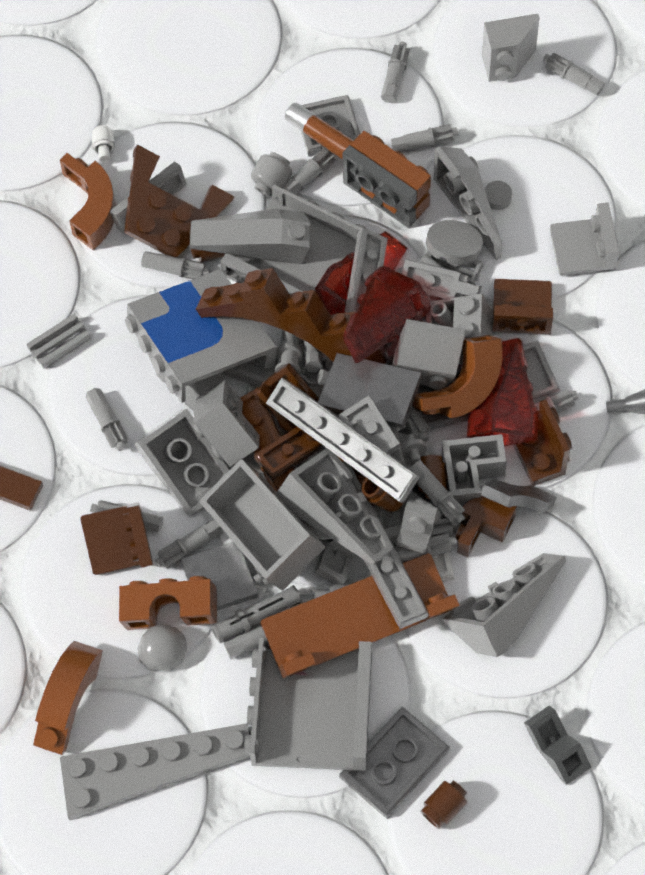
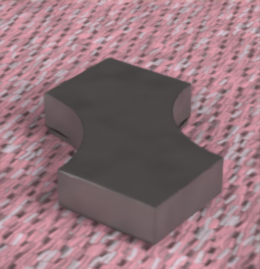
[481,478,557,513]

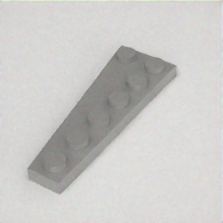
[60,723,250,820]

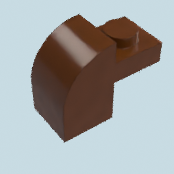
[455,496,517,558]

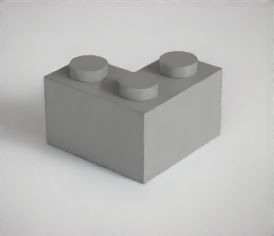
[193,380,260,467]
[441,434,507,507]

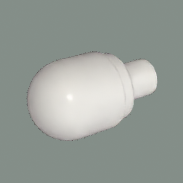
[92,125,115,162]

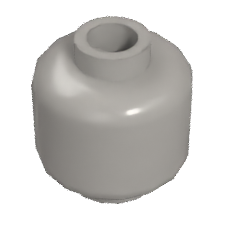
[251,152,292,196]

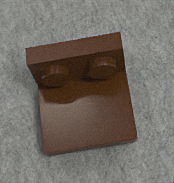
[492,279,553,335]
[509,399,572,486]
[80,502,153,575]

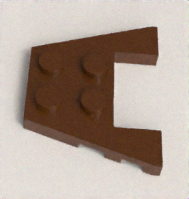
[124,145,235,257]

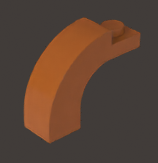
[59,153,116,250]
[412,335,502,418]
[33,641,103,755]

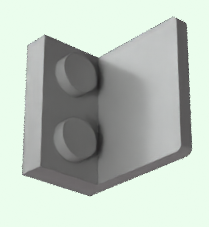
[550,202,619,276]
[339,395,402,454]

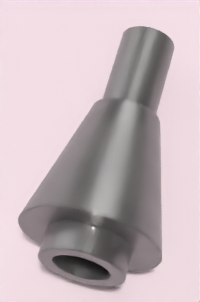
[606,389,645,414]

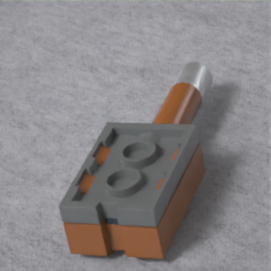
[284,102,431,228]

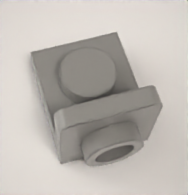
[396,500,438,553]

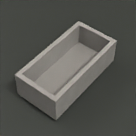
[199,458,326,591]

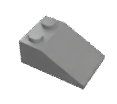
[134,409,229,517]

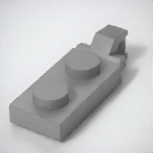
[398,259,482,299]

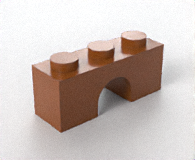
[119,576,217,630]

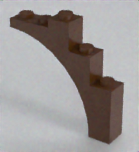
[196,268,386,364]

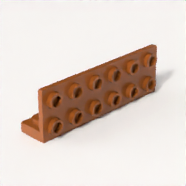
[260,553,460,679]

